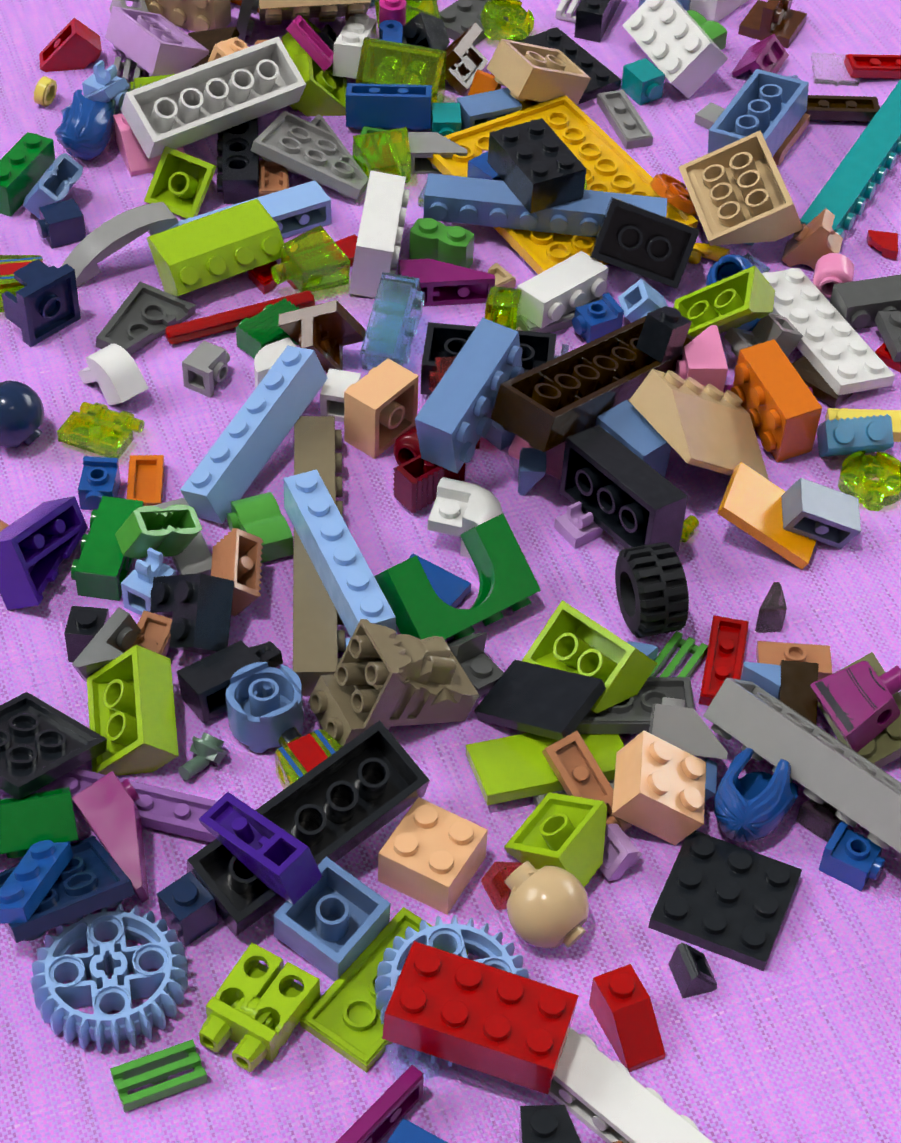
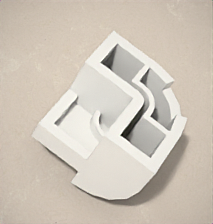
[427,477,503,559]

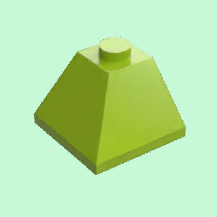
[144,146,217,219]
[504,792,607,887]

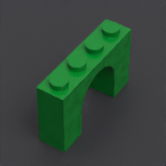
[374,514,541,640]

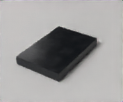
[474,660,606,740]

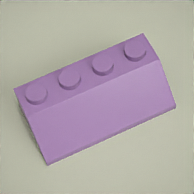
[105,6,209,76]

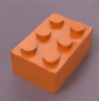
[730,339,822,462]

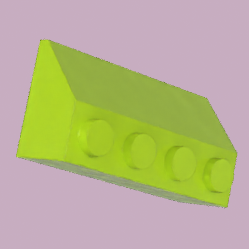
[282,17,347,116]
[146,199,288,296]

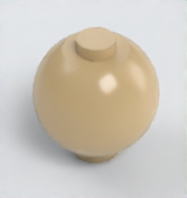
[504,861,589,949]

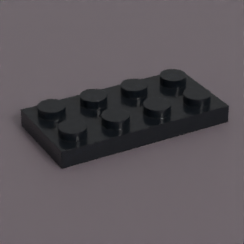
[517,27,622,104]

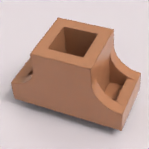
[782,208,843,269]

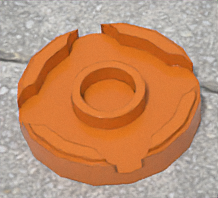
[650,173,698,216]

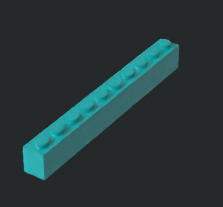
[800,79,901,238]

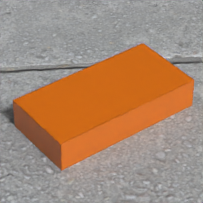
[126,455,165,506]

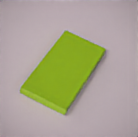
[466,733,624,806]
[300,907,468,1073]

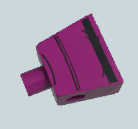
[810,661,901,752]

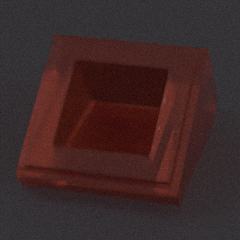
[481,862,523,910]

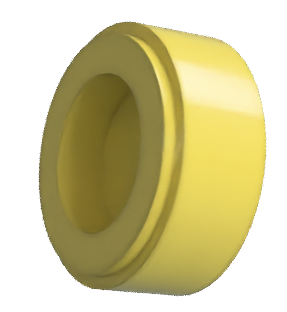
[34,76,57,107]

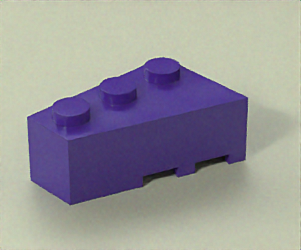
[0,496,88,610]

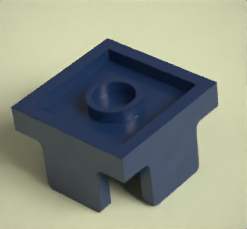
[2,260,81,347]

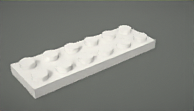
[762,268,895,396]

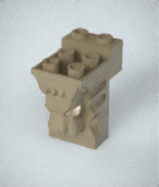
[308,619,479,751]

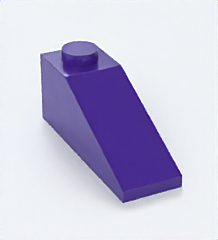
[199,792,323,905]

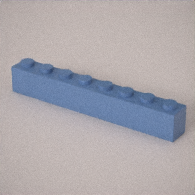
[423,173,667,238]

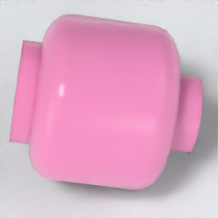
[813,253,854,298]

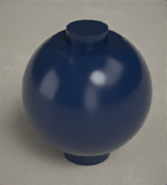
[0,380,44,448]

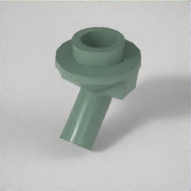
[178,733,228,780]

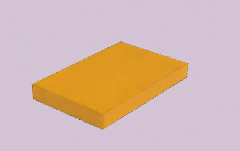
[717,462,816,570]

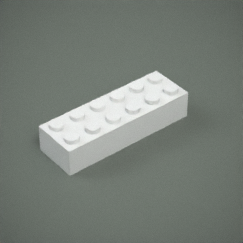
[121,36,306,159]

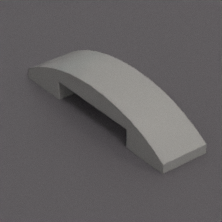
[62,202,178,287]

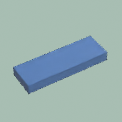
[61,77,129,115]

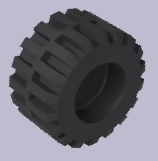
[615,542,689,638]

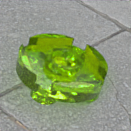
[481,0,534,41]
[838,451,901,511]

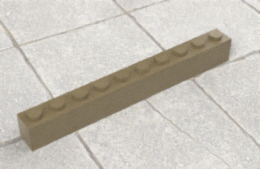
[293,416,345,696]

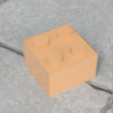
[344,358,419,459]
[612,730,706,845]
[378,797,488,915]

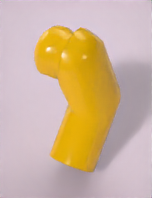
[688,243,730,264]

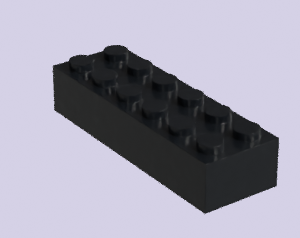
[187,720,430,937]

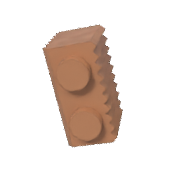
[211,528,263,616]

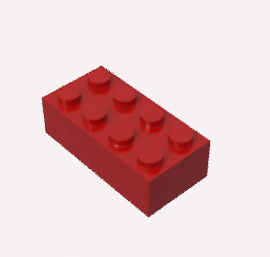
[382,941,579,1095]

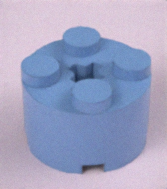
[226,662,304,753]

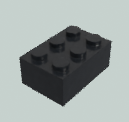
[487,118,586,213]
[590,197,700,289]

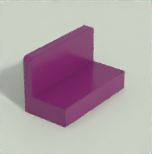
[732,34,789,77]

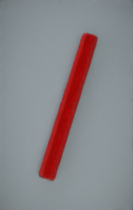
[165,291,315,345]

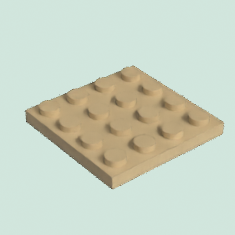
[259,0,371,25]

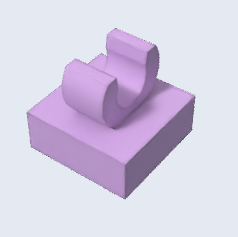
[554,501,603,549]
[599,824,642,881]

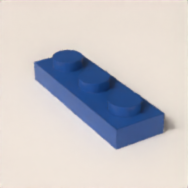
[0,840,74,924]

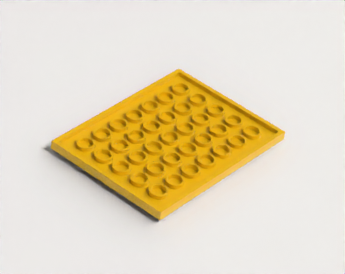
[427,95,698,274]

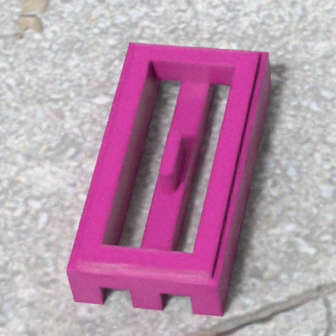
[286,15,334,71]

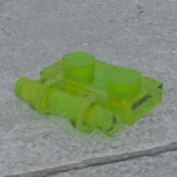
[57,402,144,459]

